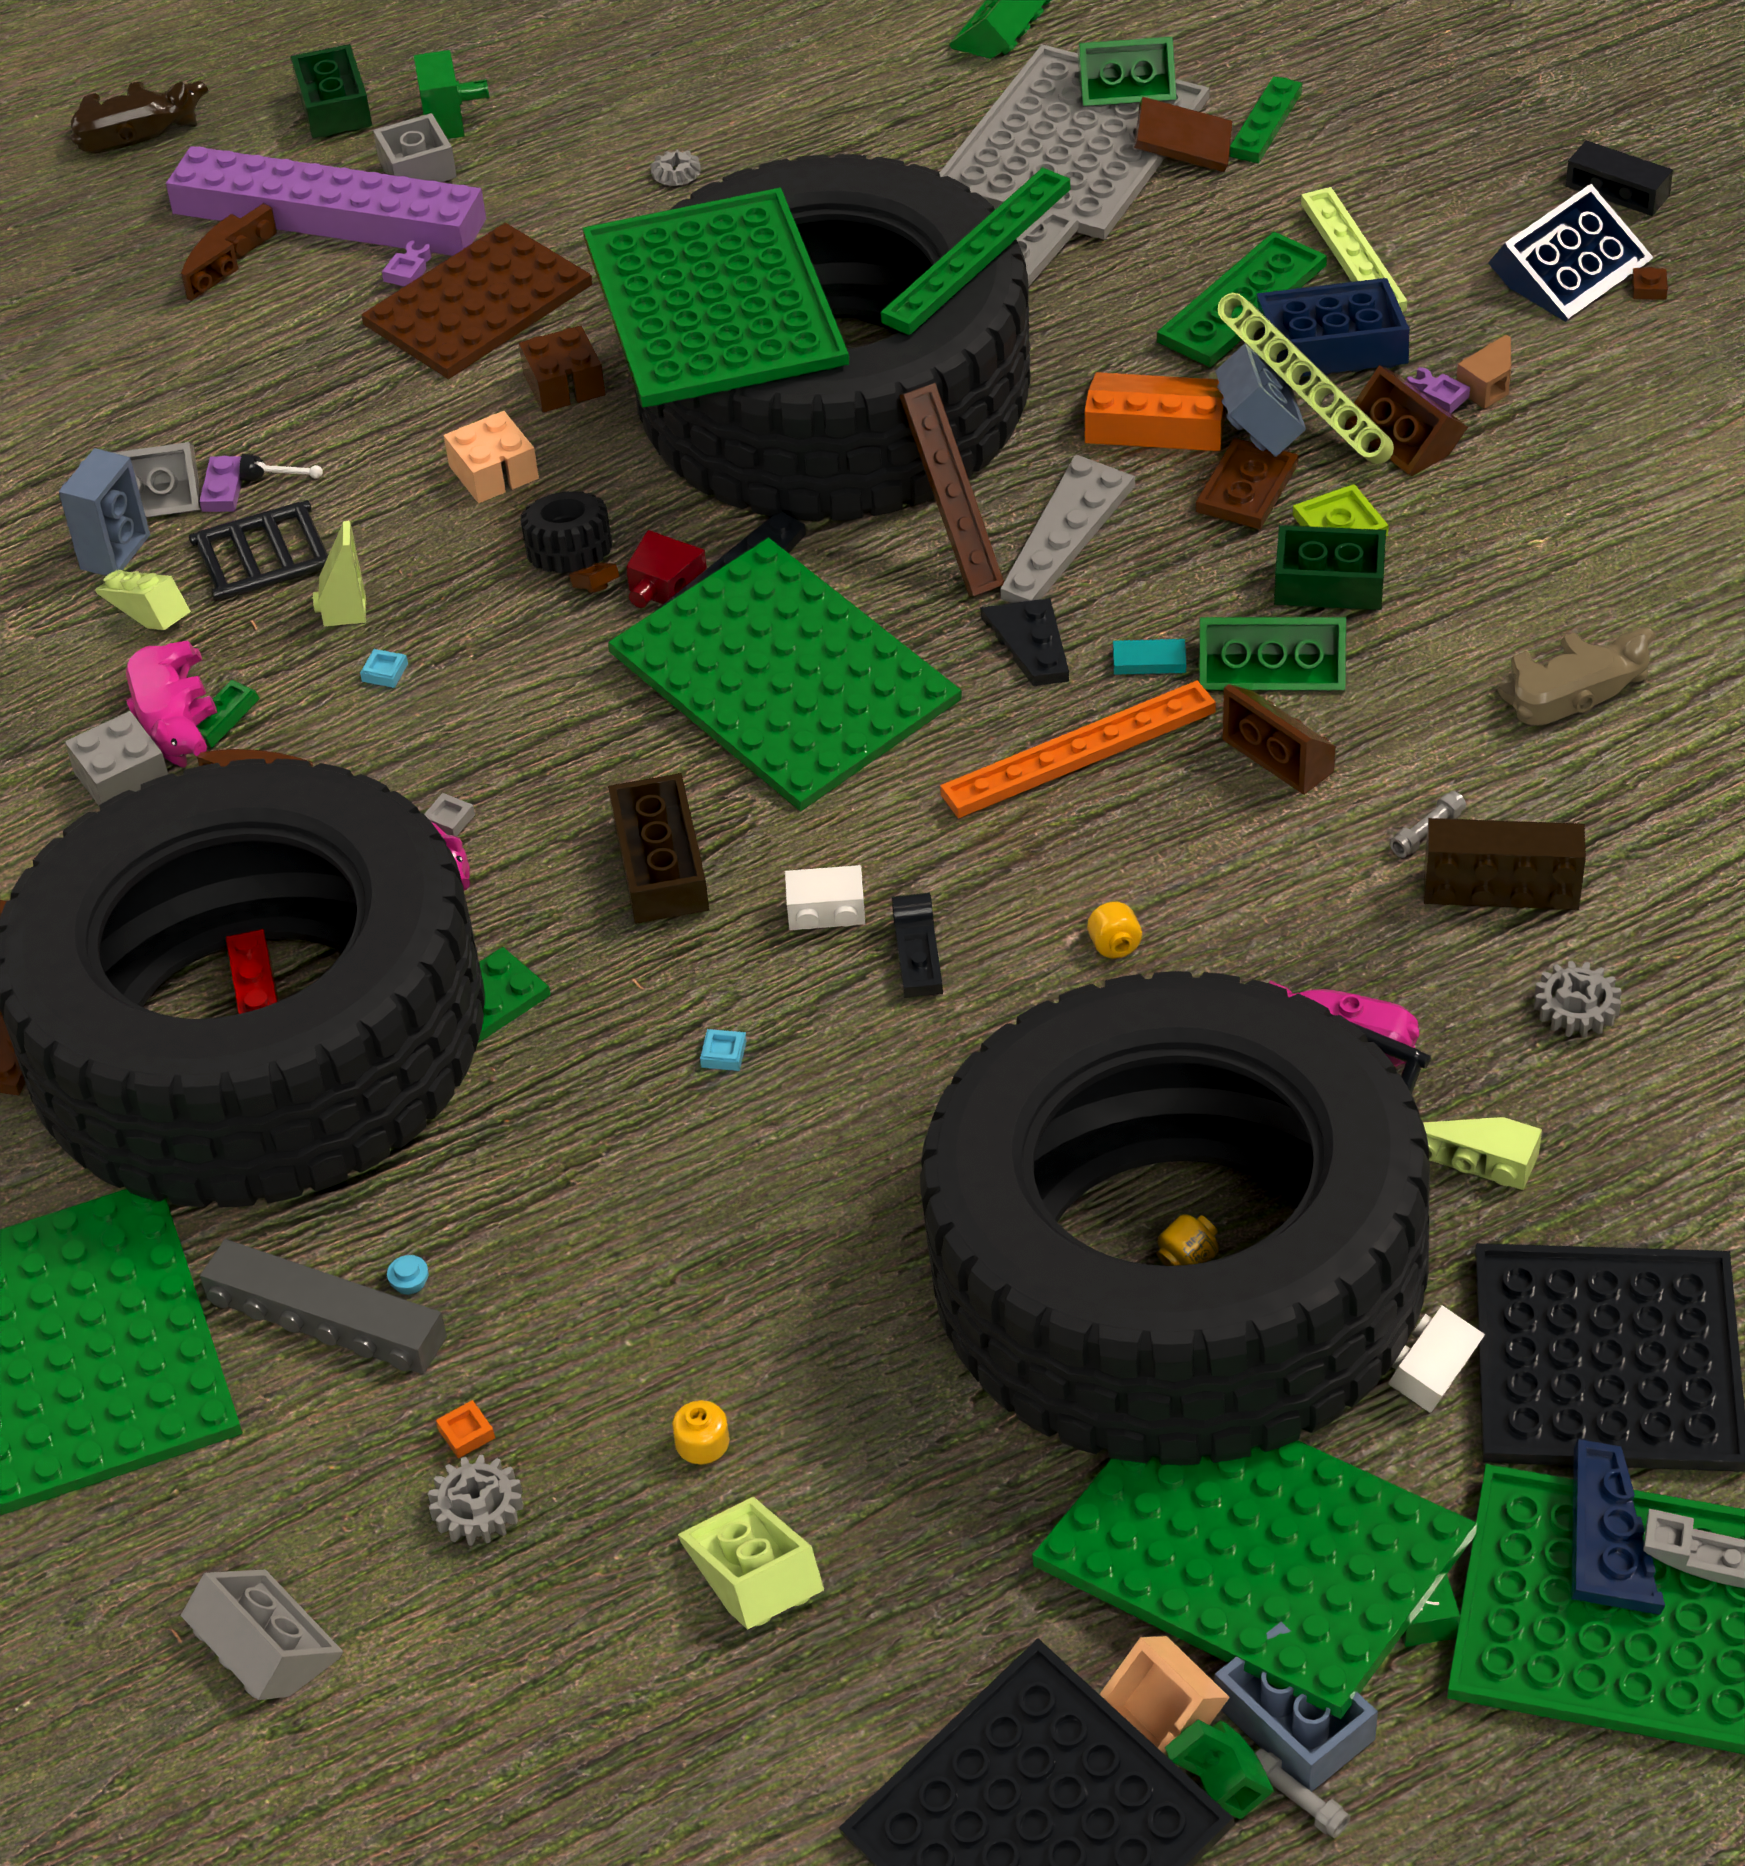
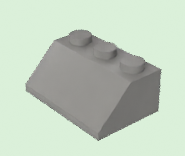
[114,442,200,518]
[180,1569,343,1700]

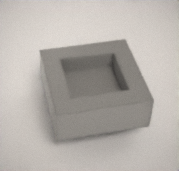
[424,793,475,836]

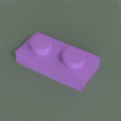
[199,456,242,512]

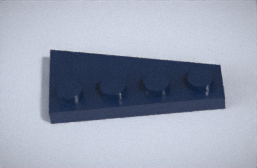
[1571,1439,1665,1615]

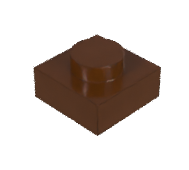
[1632,267,1668,300]
[569,562,620,593]

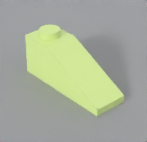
[313,521,366,626]

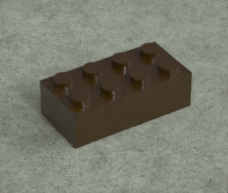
[608,773,710,924]
[1424,818,1586,910]

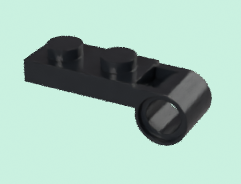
[892,892,943,998]

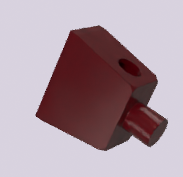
[626,530,707,608]

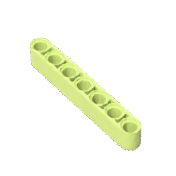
[1217,293,1394,464]

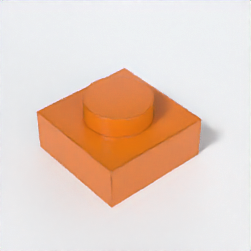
[436,1400,495,1459]

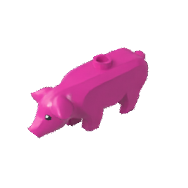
[126,641,217,768]
[1269,981,1419,1067]

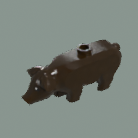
[70,81,208,154]

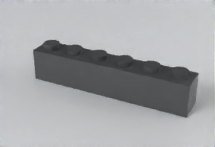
[200,1239,447,1375]

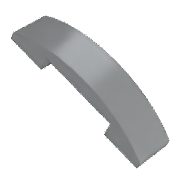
[1643,1509,1745,1588]

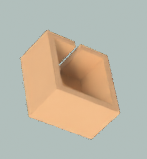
[444,411,539,504]
[1099,1636,1230,1767]

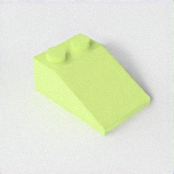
[678,1497,824,1630]

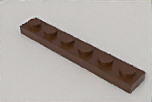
[899,383,1004,597]

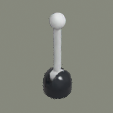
[240,454,323,481]

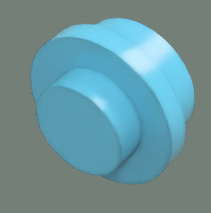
[387,1255,429,1295]

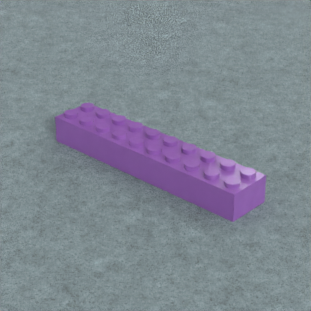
[166,146,486,256]

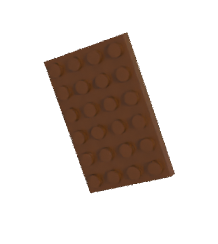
[361,223,593,380]

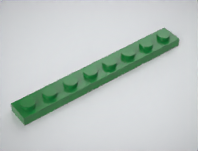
[881,167,1071,335]

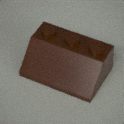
[1345,365,1468,476]
[1222,684,1336,795]

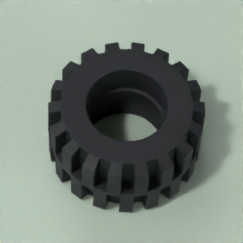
[520,491,613,573]

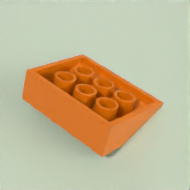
[1084,372,1226,451]

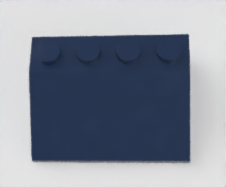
[1488,184,1654,322]
[1256,278,1410,377]

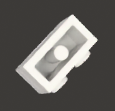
[785,865,865,930]
[1388,1305,1485,1413]

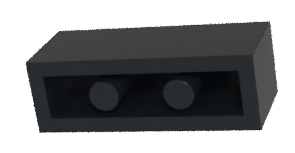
[1565,140,1673,216]

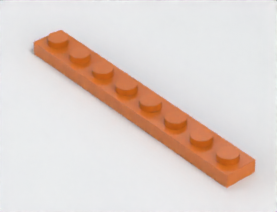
[940,680,1216,819]

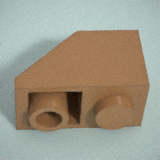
[1456,335,1511,409]

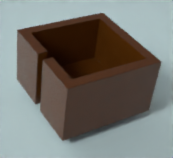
[519,325,606,413]

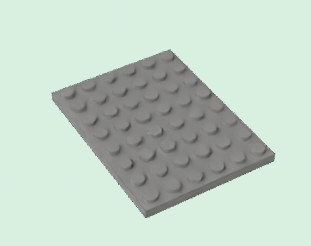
[939,44,1210,240]

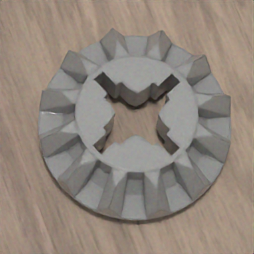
[651,149,701,186]

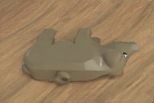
[1498,627,1656,726]

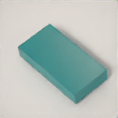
[1113,639,1186,675]

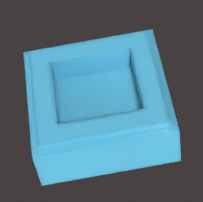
[360,649,408,688]
[700,1029,747,1071]

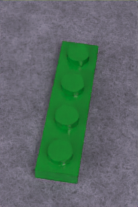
[1229,76,1303,164]

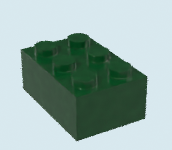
[291,44,372,138]
[1274,525,1386,610]

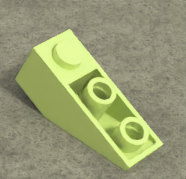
[95,570,191,630]
[1423,1117,1542,1190]

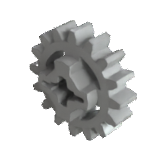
[1534,961,1622,1038]
[428,1455,524,1546]

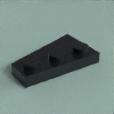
[980,598,1069,686]

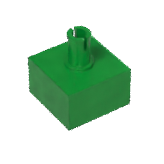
[413,50,490,139]

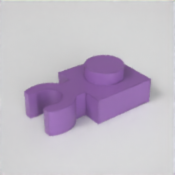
[382,240,432,287]
[1407,367,1470,414]

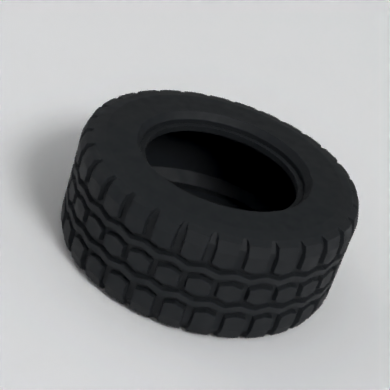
[634,154,1031,521]
[0,759,485,1208]
[920,971,1430,1465]

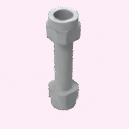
[1390,791,1466,858]
[1255,1748,1351,1838]

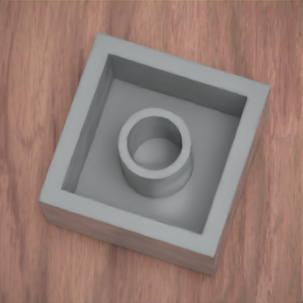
[373,113,457,183]
[65,711,168,806]

